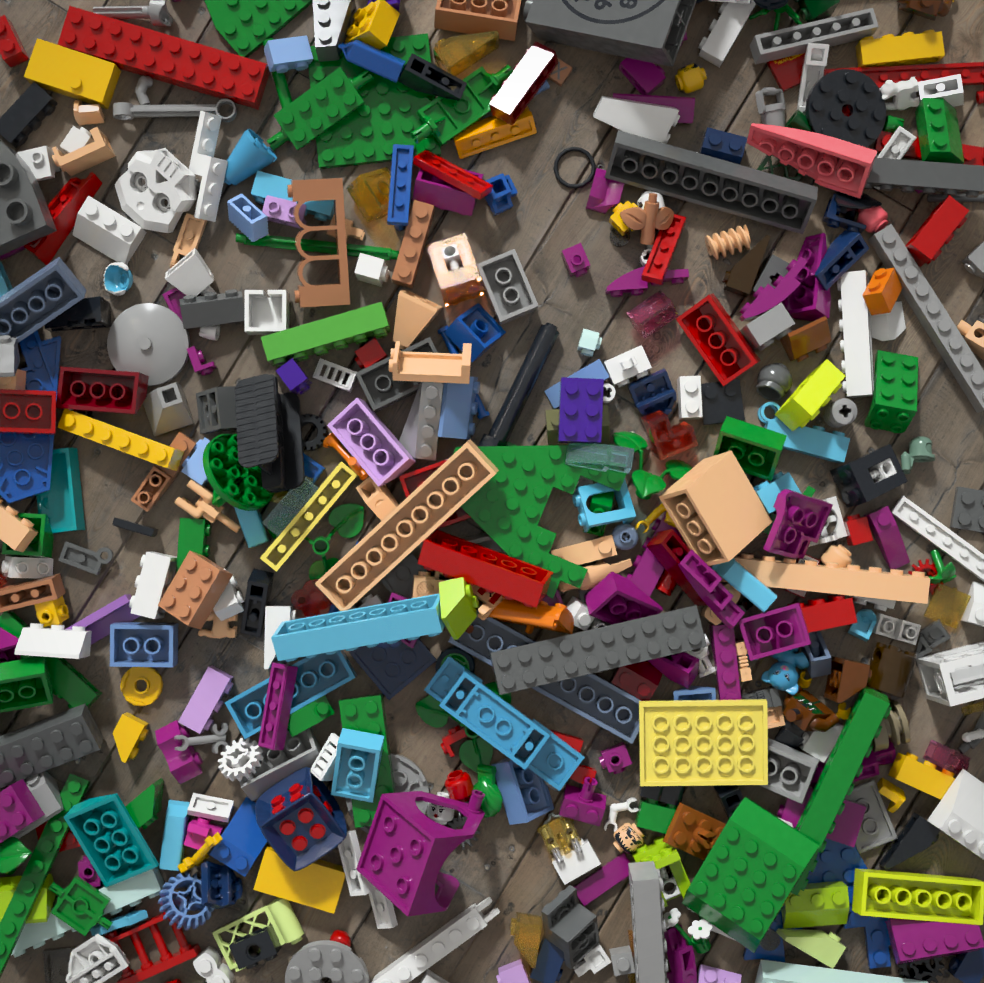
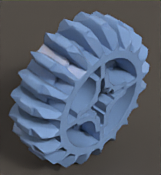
[158,872,215,931]

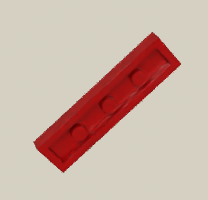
[413,150,493,200]
[641,214,686,285]

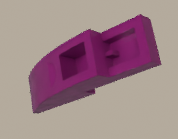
[739,257,807,321]
[605,266,689,297]
[664,925,697,983]

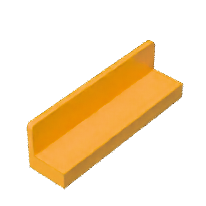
[453,106,537,159]

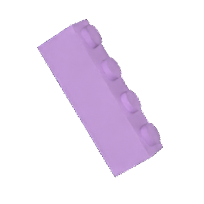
[327,397,416,487]

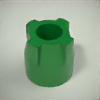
[883,115,904,133]

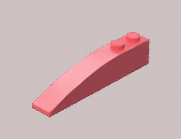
[746,123,877,198]

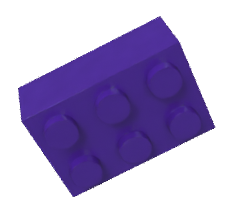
[558,377,604,444]

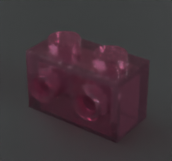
[626,290,679,339]

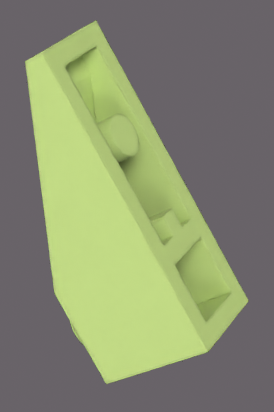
[776,929,846,969]

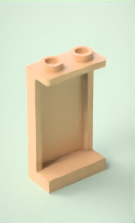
[389,341,472,384]

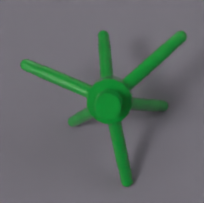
[749,4,802,31]

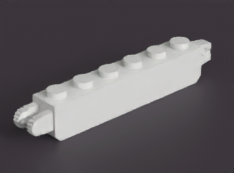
[371,897,500,983]

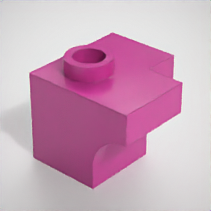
[184,817,225,850]

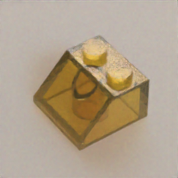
[346,167,391,223]
[510,912,542,968]

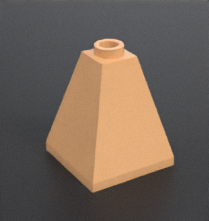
[393,289,443,350]

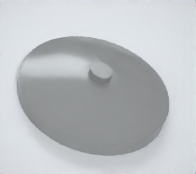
[107,303,191,386]

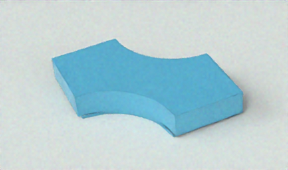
[90,910,148,936]

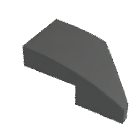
[916,619,951,659]

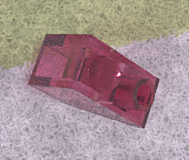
[923,739,971,775]

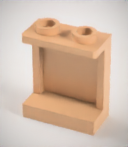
[52,127,116,176]

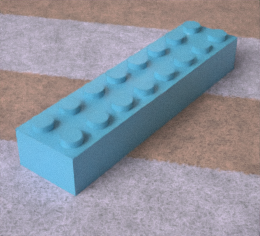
[271,593,445,662]

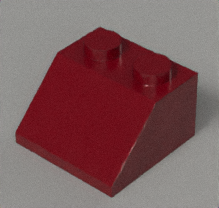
[609,661,663,701]

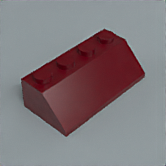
[56,367,149,415]

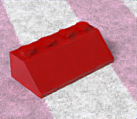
[676,293,761,386]

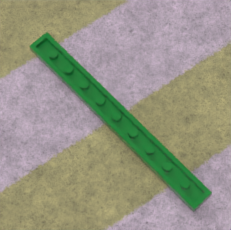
[0,773,91,978]

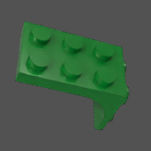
[864,350,918,433]

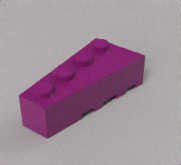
[886,918,984,964]

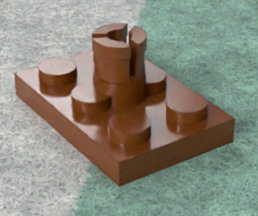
[663,803,726,861]

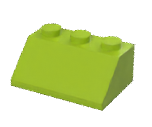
[0,874,56,924]
[781,881,850,929]

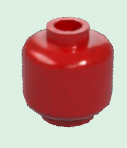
[444,770,474,802]

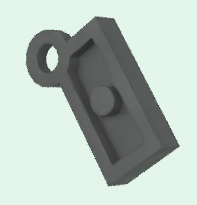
[58,541,114,575]

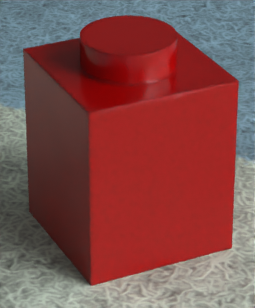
[355,338,388,369]
[844,514,873,546]

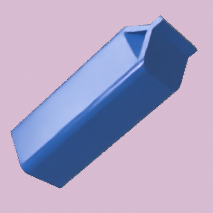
[338,39,406,83]

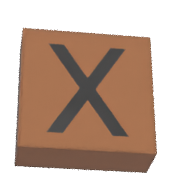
[548,58,573,86]

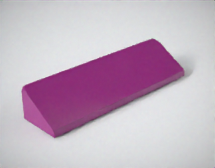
[613,93,695,124]
[258,662,298,750]

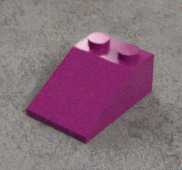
[585,572,663,625]
[738,603,812,661]

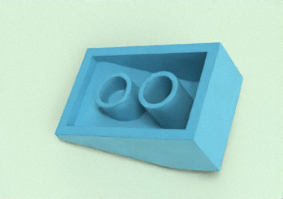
[331,728,384,803]

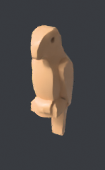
[558,559,633,592]

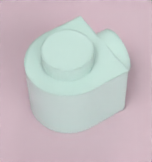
[577,328,602,357]

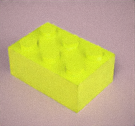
[774,359,845,431]

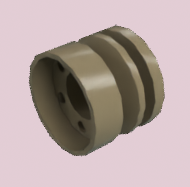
[871,700,910,752]

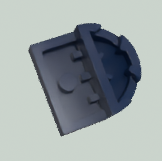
[627,369,677,419]
[201,861,243,909]

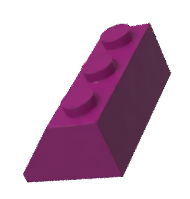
[412,168,484,216]

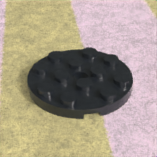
[805,69,886,147]

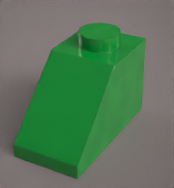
[287,695,335,737]

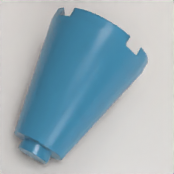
[224,129,277,186]

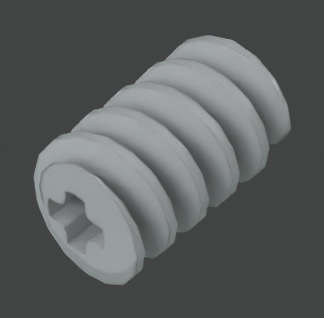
[823,398,857,428]

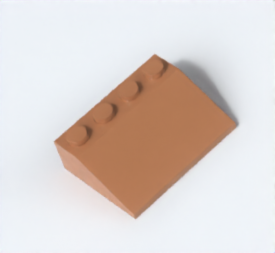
[434,0,522,41]

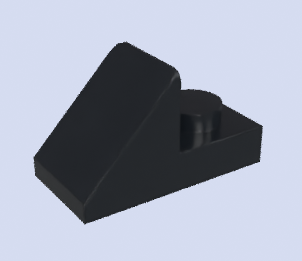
[774,719,805,749]

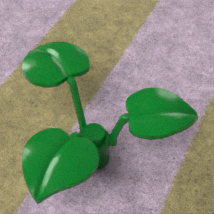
[612,431,693,500]
[267,503,364,588]
[415,681,512,774]
[0,837,32,875]

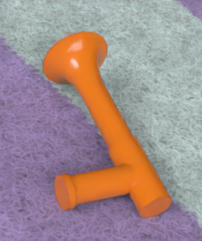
[323,432,369,480]

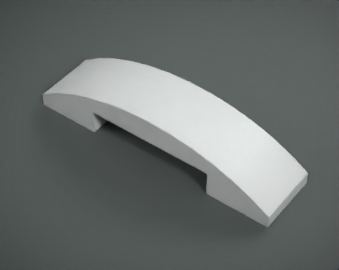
[797,43,829,115]

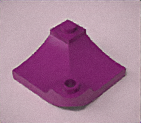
[763,489,833,559]

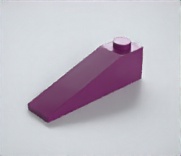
[782,233,831,321]

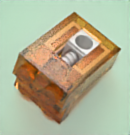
[426,233,485,307]

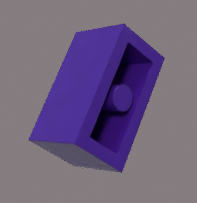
[276,358,312,395]

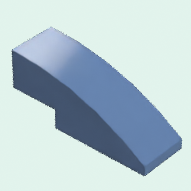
[544,359,609,409]

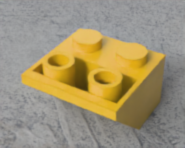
[345,0,400,49]

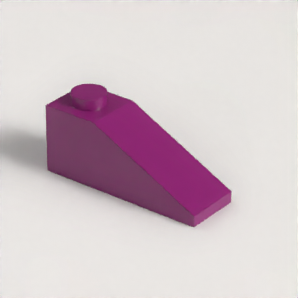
[863,506,910,569]
[647,652,699,688]

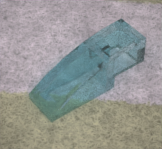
[565,443,634,473]

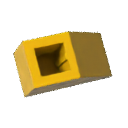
[113,712,149,763]

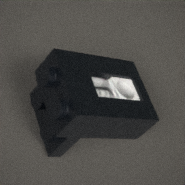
[830,444,908,508]

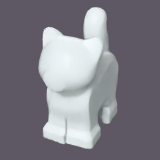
[879,77,920,110]

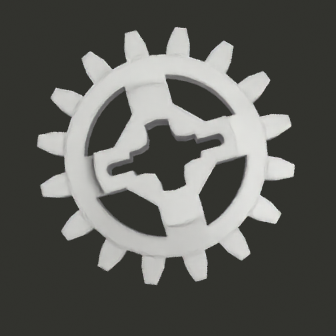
[218,738,264,781]

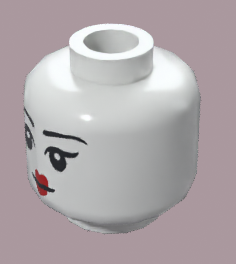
[427,792,454,825]

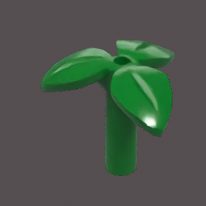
[929,549,957,584]

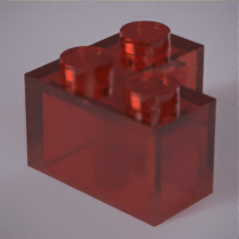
[641,410,698,461]

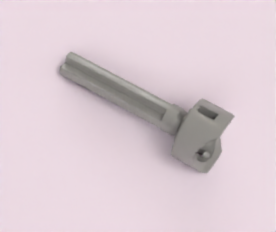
[93,0,173,27]

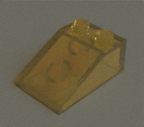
[433,31,499,77]

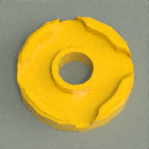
[120,667,163,706]

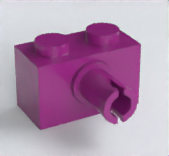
[559,777,606,827]

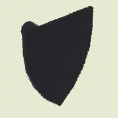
[835,191,882,221]

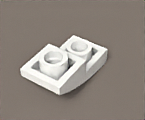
[872,613,921,645]

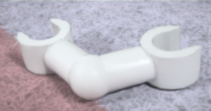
[603,797,639,832]

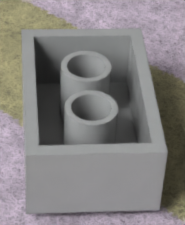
[476,249,539,325]

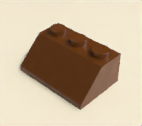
[823,656,872,703]

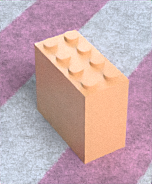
[659,451,773,566]

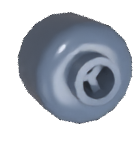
[611,523,639,550]

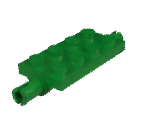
[410,65,513,147]
[267,67,374,151]

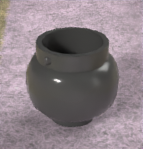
[756,363,793,401]

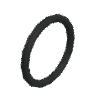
[553,147,596,189]

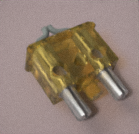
[537,812,583,864]

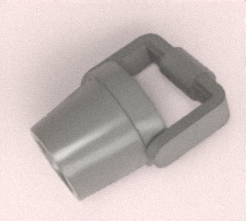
[755,87,786,127]

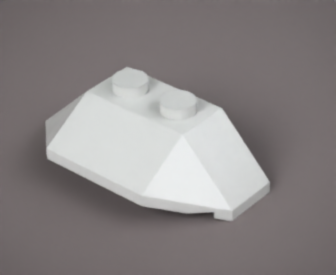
[66,934,130,983]

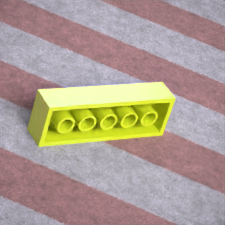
[852,868,984,925]

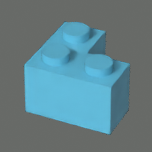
[753,471,802,514]

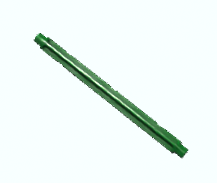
[235,233,399,261]

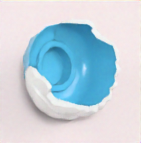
[103,262,133,296]

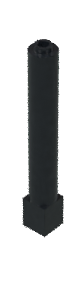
[478,323,560,446]

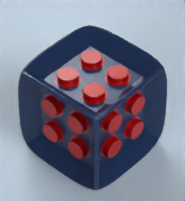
[255,767,347,871]

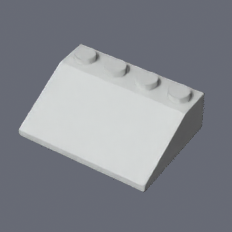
[927,768,984,860]

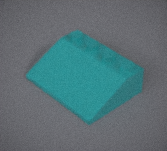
[64,793,159,887]

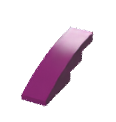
[678,550,745,629]

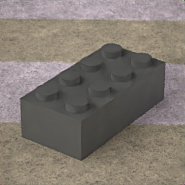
[355,337,438,413]

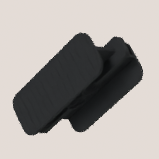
[235,374,305,493]

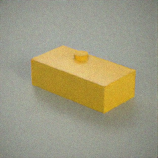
[24,38,121,109]
[253,844,346,914]

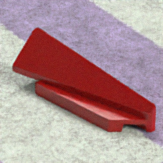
[23,172,102,265]

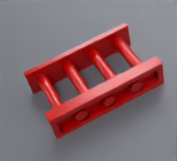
[105,907,201,983]

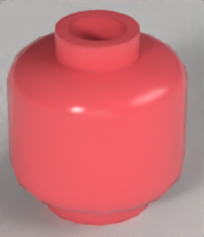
[857,206,888,233]

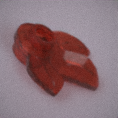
[291,579,332,617]

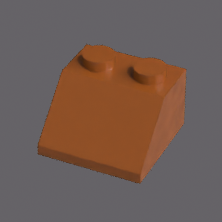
[780,316,832,362]

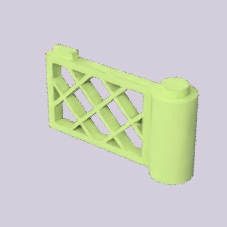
[212,898,304,972]

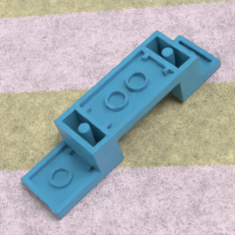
[424,656,585,791]

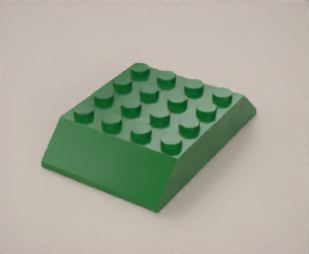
[682,797,820,953]

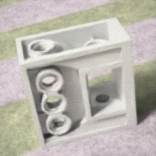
[916,641,984,707]

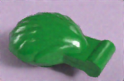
[470,764,503,818]

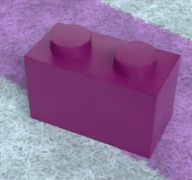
[619,57,666,95]

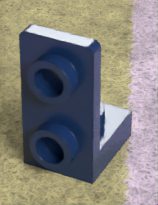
[822,194,866,234]

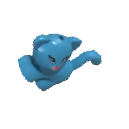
[746,648,809,696]

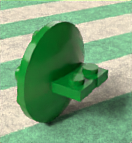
[203,434,274,511]

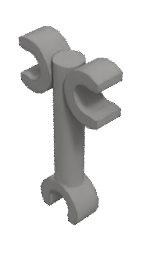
[174,722,229,754]

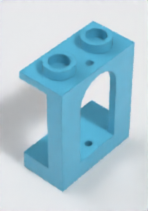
[572,479,636,532]

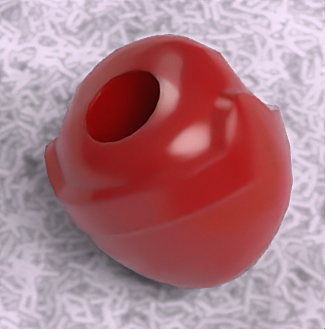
[330,930,351,947]

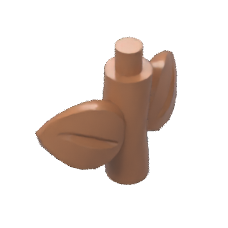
[620,193,674,245]

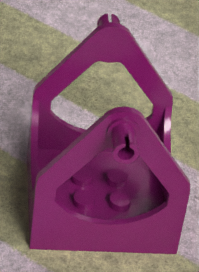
[356,790,485,917]

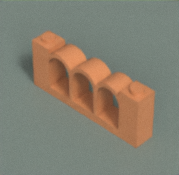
[287,178,350,308]

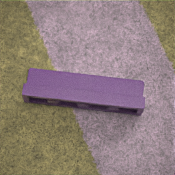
[66,594,140,645]

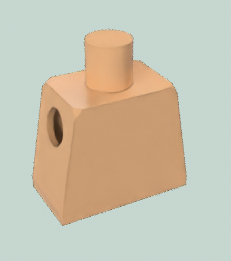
[957,320,984,360]

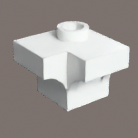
[17,146,60,181]

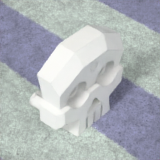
[115,148,201,233]

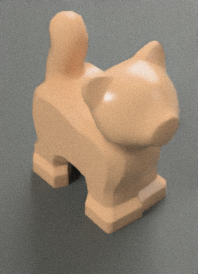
[198,610,238,639]

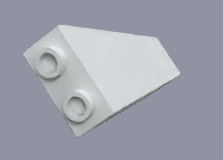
[593,96,680,144]

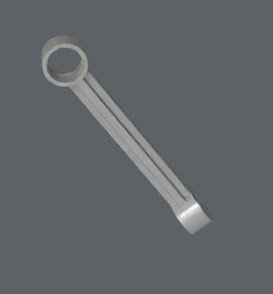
[113,99,237,122]

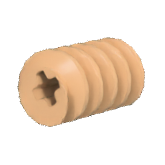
[705,225,751,260]

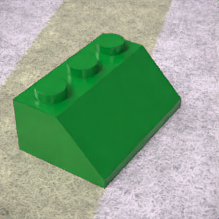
[915,98,964,164]

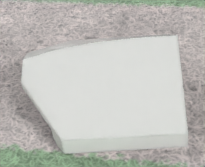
[870,301,906,341]

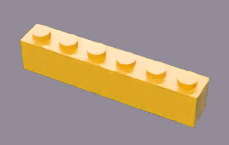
[57,409,184,471]

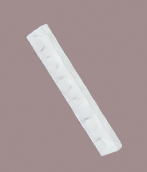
[891,496,984,582]

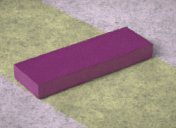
[573,852,631,906]

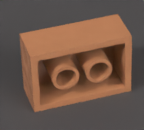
[158,551,233,630]

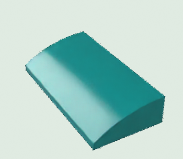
[36,448,85,533]

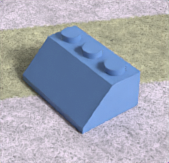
[438,376,480,439]
[491,758,554,825]

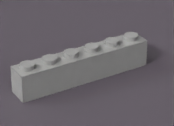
[750,8,879,65]

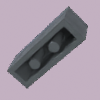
[179,289,245,329]

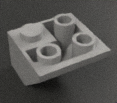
[143,382,194,437]

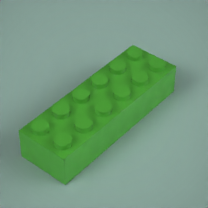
[261,302,391,368]

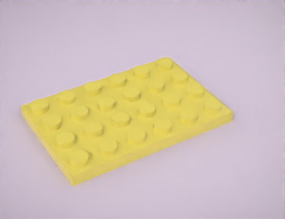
[639,699,768,786]

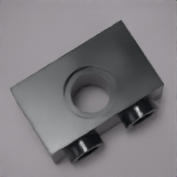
[229,924,282,970]

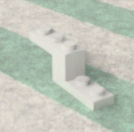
[189,111,228,222]
[338,830,398,929]

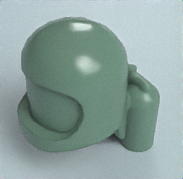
[901,436,935,474]

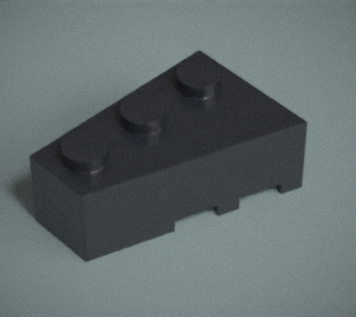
[44,296,112,332]

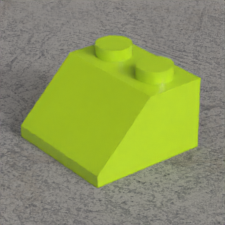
[439,577,479,640]

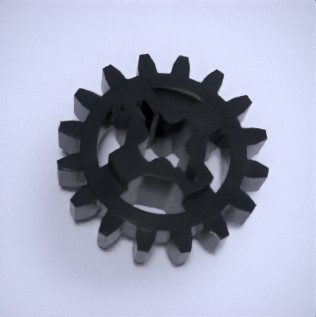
[896,957,944,983]

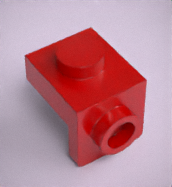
[440,725,467,758]

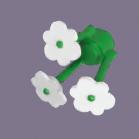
[664,907,713,954]

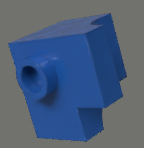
[485,173,518,216]

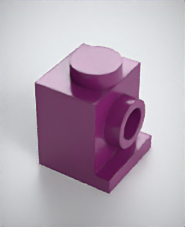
[78,856,103,887]

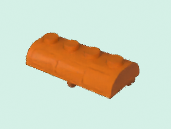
[482,599,574,634]

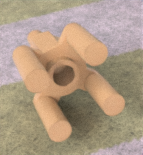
[174,480,241,533]

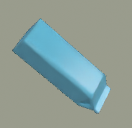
[234,507,270,548]
[712,558,778,613]
[159,800,190,871]

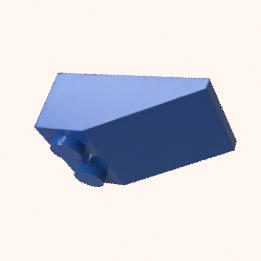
[209,797,268,877]

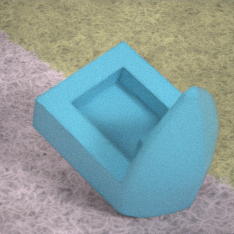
[848,609,877,642]

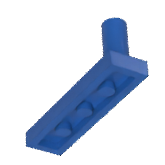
[387,144,414,231]

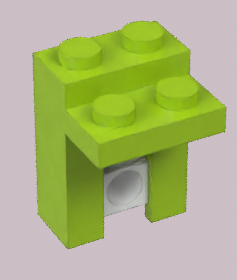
[632,835,691,907]

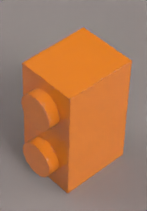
[862,268,903,315]

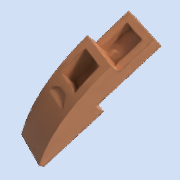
[131,432,196,512]

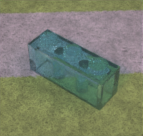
[261,477,319,537]

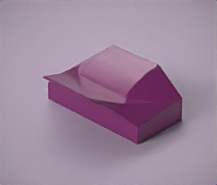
[586,168,624,214]

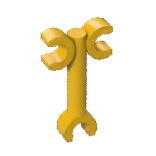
[177,832,223,873]

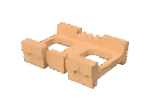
[735,640,752,682]

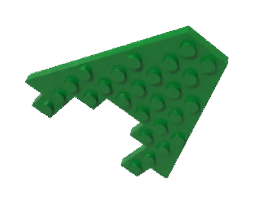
[453,445,627,599]

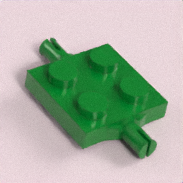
[48,876,113,936]

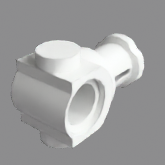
[686,634,716,678]

